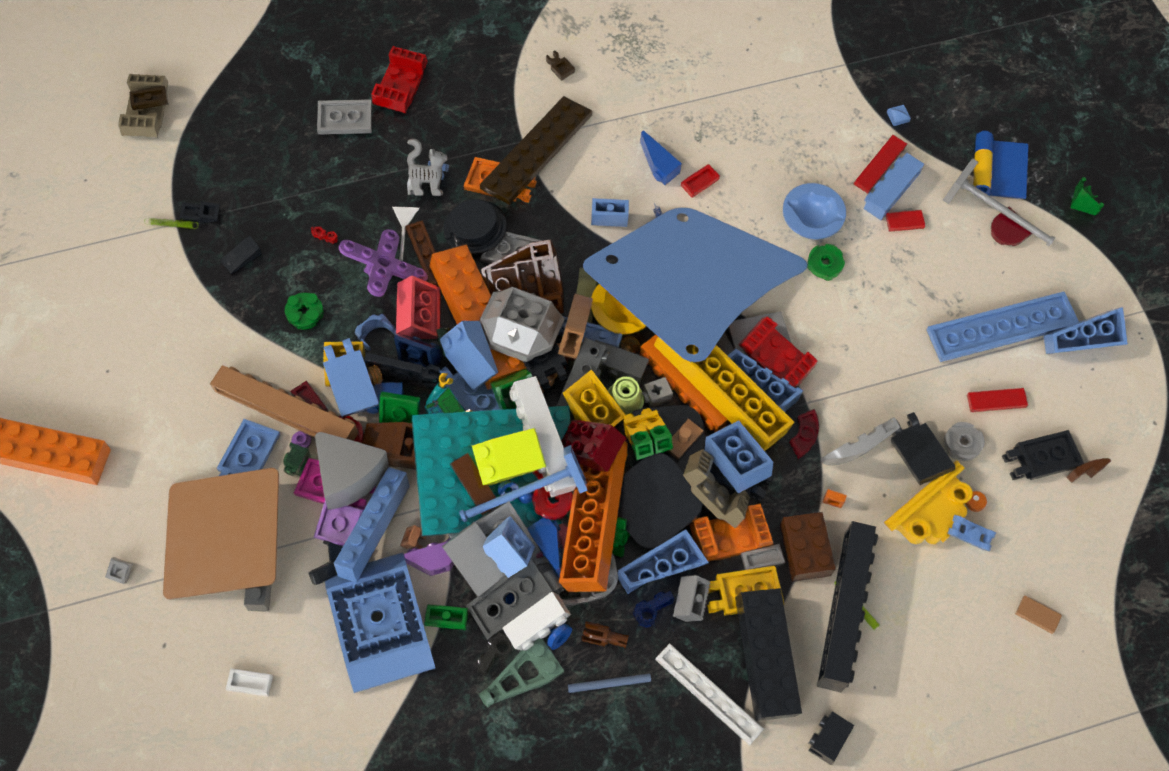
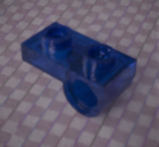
[633,591,674,627]

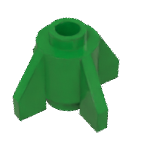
[612,517,630,557]

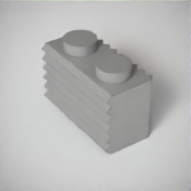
[673,575,711,622]

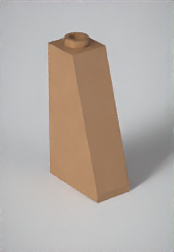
[558,294,593,359]

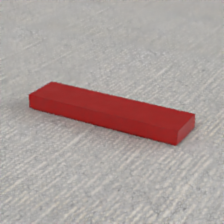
[853,135,907,193]

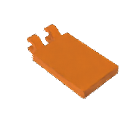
[464,157,537,202]

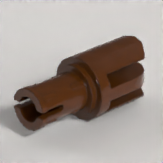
[581,621,629,648]

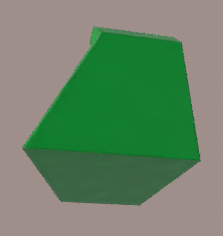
[1070,177,1104,215]

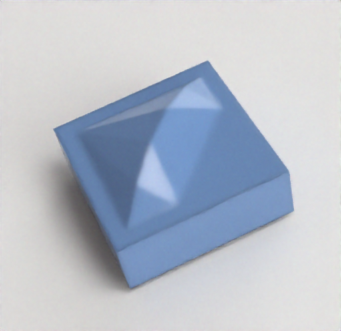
[887,105,911,126]

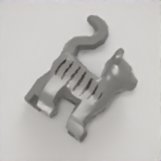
[407,139,448,196]

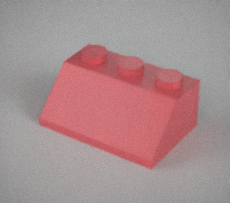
[396,276,440,339]

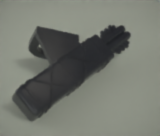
[308,540,343,585]

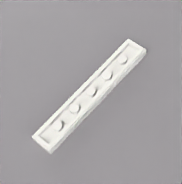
[655,643,764,746]

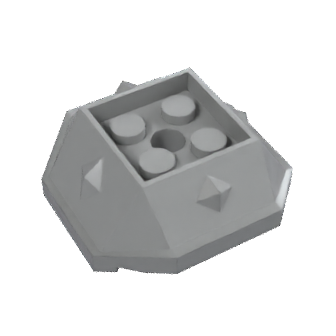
[480,287,565,362]

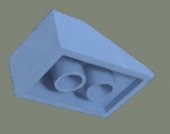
[440,321,498,390]

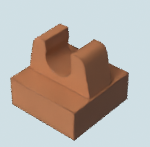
[400,525,427,549]

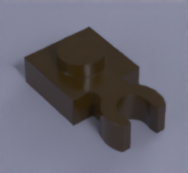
[546,51,575,81]

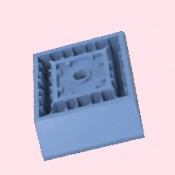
[325,553,435,693]

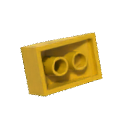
[563,370,626,427]

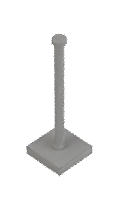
[943,158,1055,246]

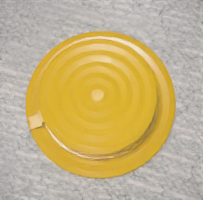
[591,284,646,334]

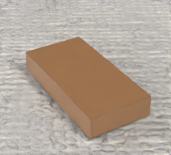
[1015,596,1062,634]

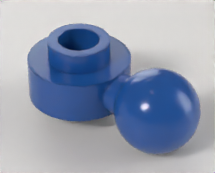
[498,480,533,504]

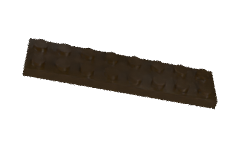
[480,96,592,205]

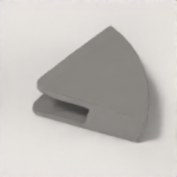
[315,432,389,510]

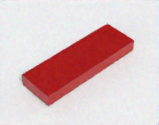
[967,388,1028,412]

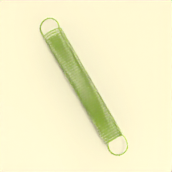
[144,218,198,229]

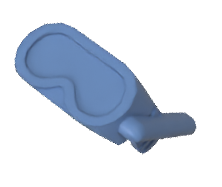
[355,314,399,351]

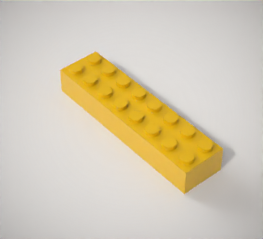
[654,337,794,451]

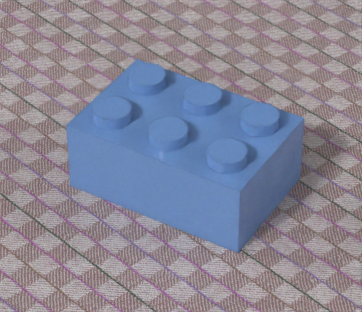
[705,421,773,493]

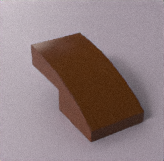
[1066,458,1111,483]

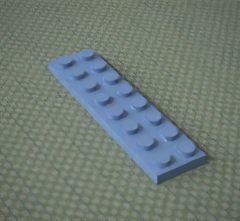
[926,291,1079,362]

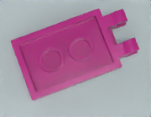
[294,458,376,510]

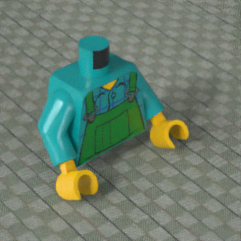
[425,373,473,414]

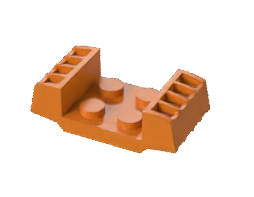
[689,504,773,561]

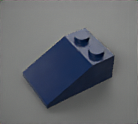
[394,335,443,374]

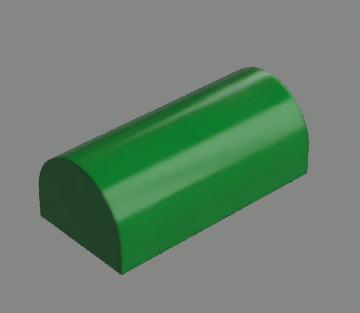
[424,604,468,630]

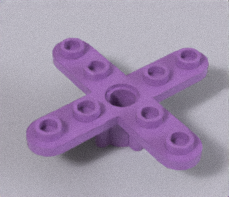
[339,229,428,297]

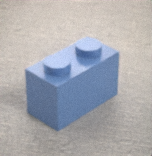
[591,198,629,227]

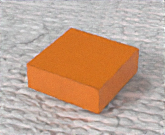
[823,489,847,508]

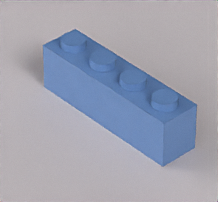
[864,153,924,220]

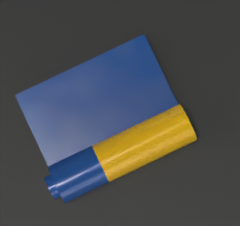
[973,131,1028,199]

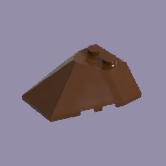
[481,239,564,314]

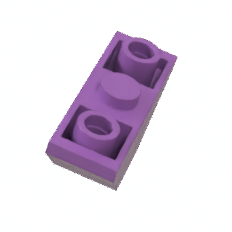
[404,538,454,576]

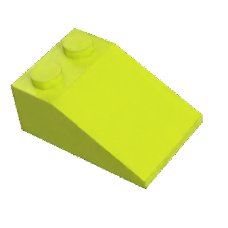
[472,428,546,485]

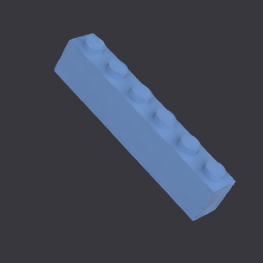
[334,467,410,582]

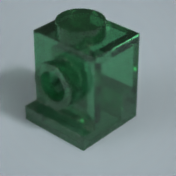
[283,442,311,477]

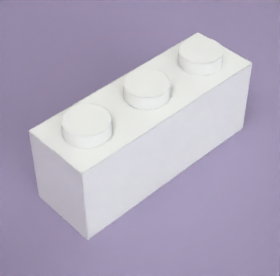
[503,592,571,651]

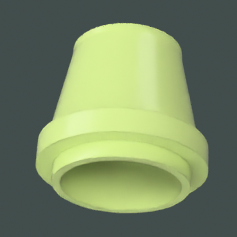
[608,377,644,415]

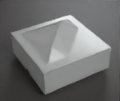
[105,557,133,584]

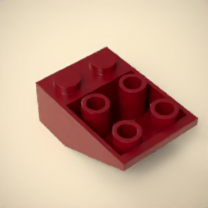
[561,419,626,472]

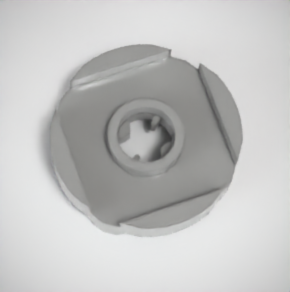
[944,422,985,461]

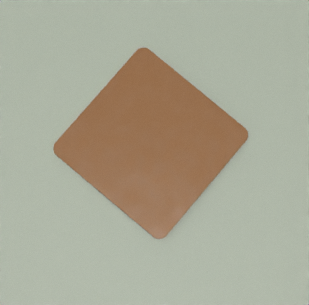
[163,468,279,599]

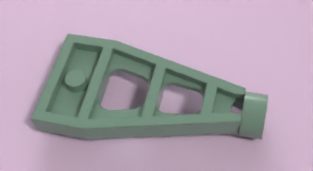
[479,638,564,708]

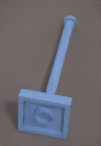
[459,445,587,522]

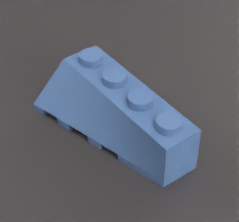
[617,530,709,594]

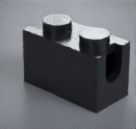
[808,711,855,765]

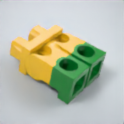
[623,408,673,460]

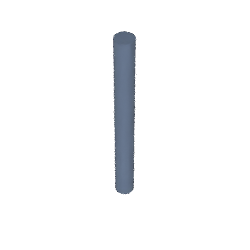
[568,673,651,693]

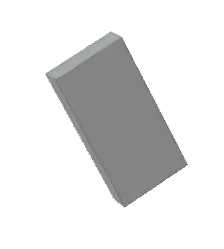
[741,544,785,570]

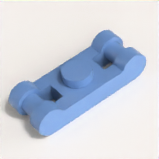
[947,515,996,552]

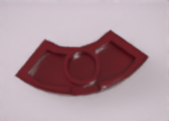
[789,409,819,459]

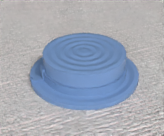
[783,183,846,239]

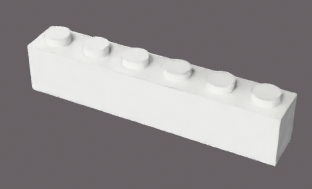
[510,376,576,497]

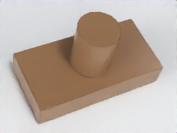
[667,419,704,461]

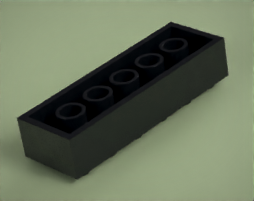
[735,588,802,721]

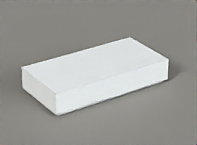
[226,668,273,697]

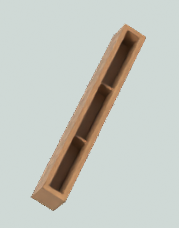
[210,365,359,441]

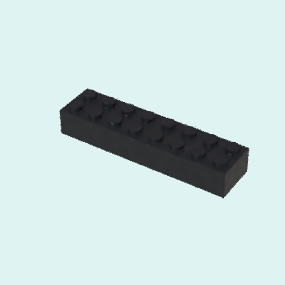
[817,521,878,693]

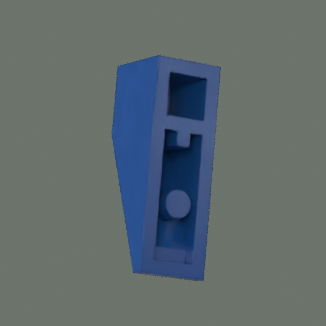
[640,130,682,185]
[527,517,563,577]

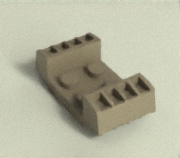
[118,74,168,138]
[683,450,750,528]

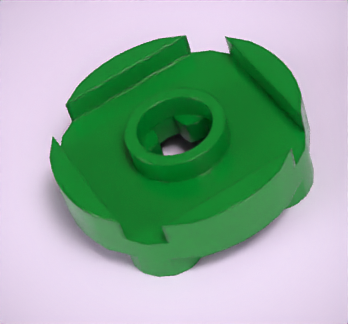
[807,244,845,281]
[285,293,324,329]

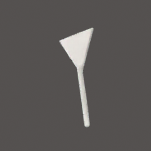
[392,207,420,261]

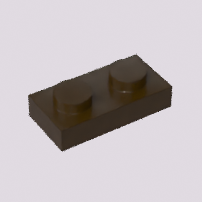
[129,86,169,110]

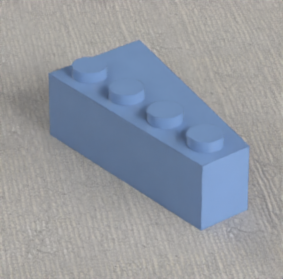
[1044,307,1128,354]
[727,349,803,412]

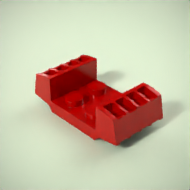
[372,46,428,113]
[738,316,818,388]

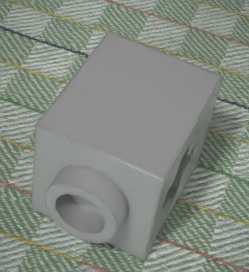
[642,377,673,408]

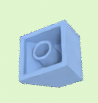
[483,516,535,578]

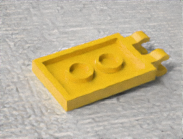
[707,566,785,616]

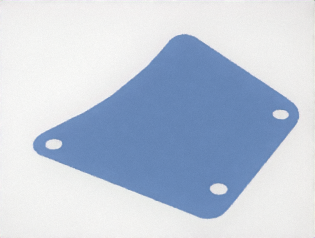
[583,208,807,362]

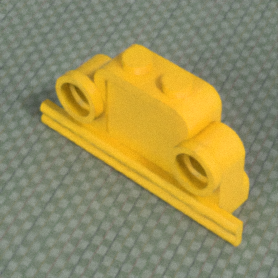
[884,460,973,544]

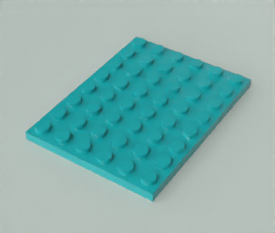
[412,406,574,536]

